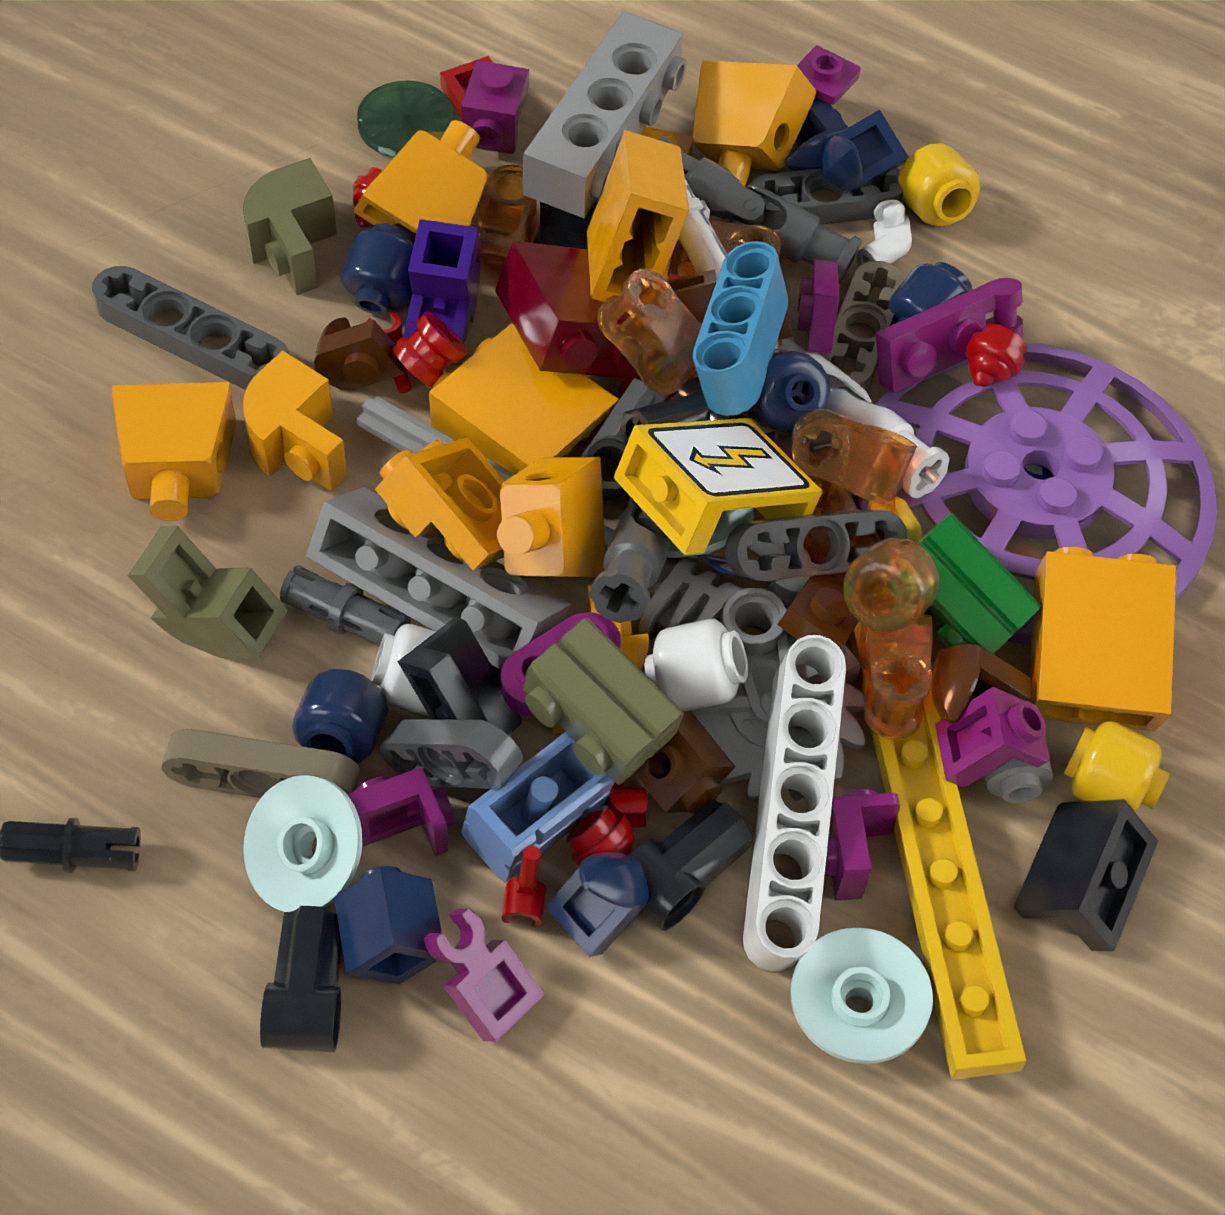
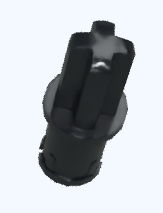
[0,818,141,873]

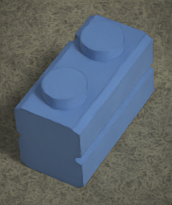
[461,732,615,883]

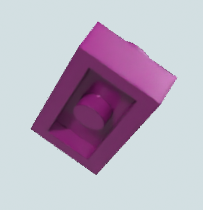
[797,260,839,354]

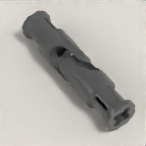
[658,135,863,285]
[590,497,672,623]

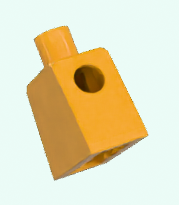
[692,60,817,187]
[353,121,488,238]
[112,382,236,521]
[497,457,605,578]

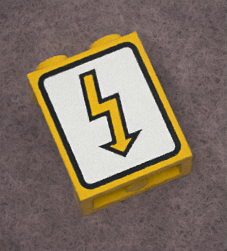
[613,418,823,555]

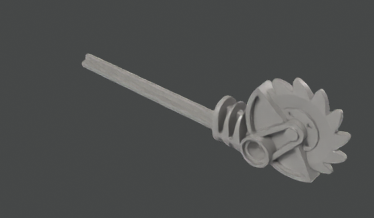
[357,396,868,801]

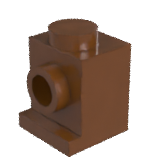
[634,710,736,814]

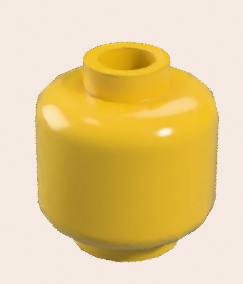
[898,143,981,227]
[1063,720,1170,812]

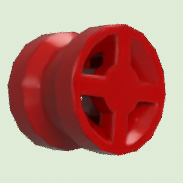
[392,312,469,387]

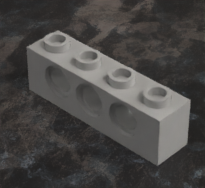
[523,11,687,218]
[305,487,572,670]

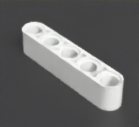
[743,635,846,972]

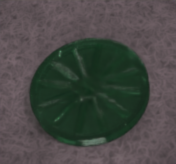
[357,81,455,157]

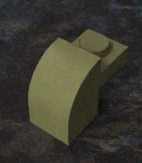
[243,158,337,295]
[127,526,288,659]

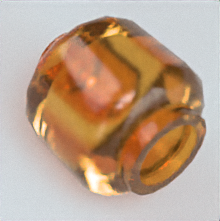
[843,538,939,633]

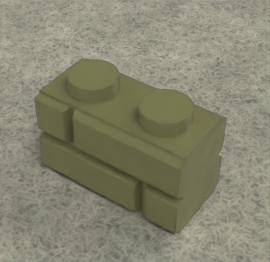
[523,618,684,785]

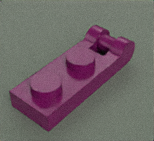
[876,278,1024,393]

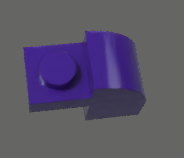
[403,219,481,365]

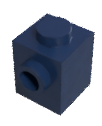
[334,866,442,984]

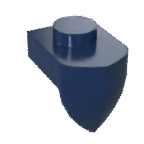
[784,98,848,171]
[822,110,909,192]
[545,852,649,957]

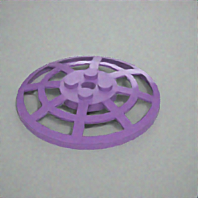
[853,343,1217,645]

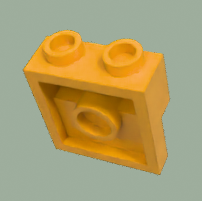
[375,437,505,571]

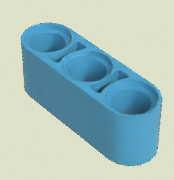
[693,241,788,416]

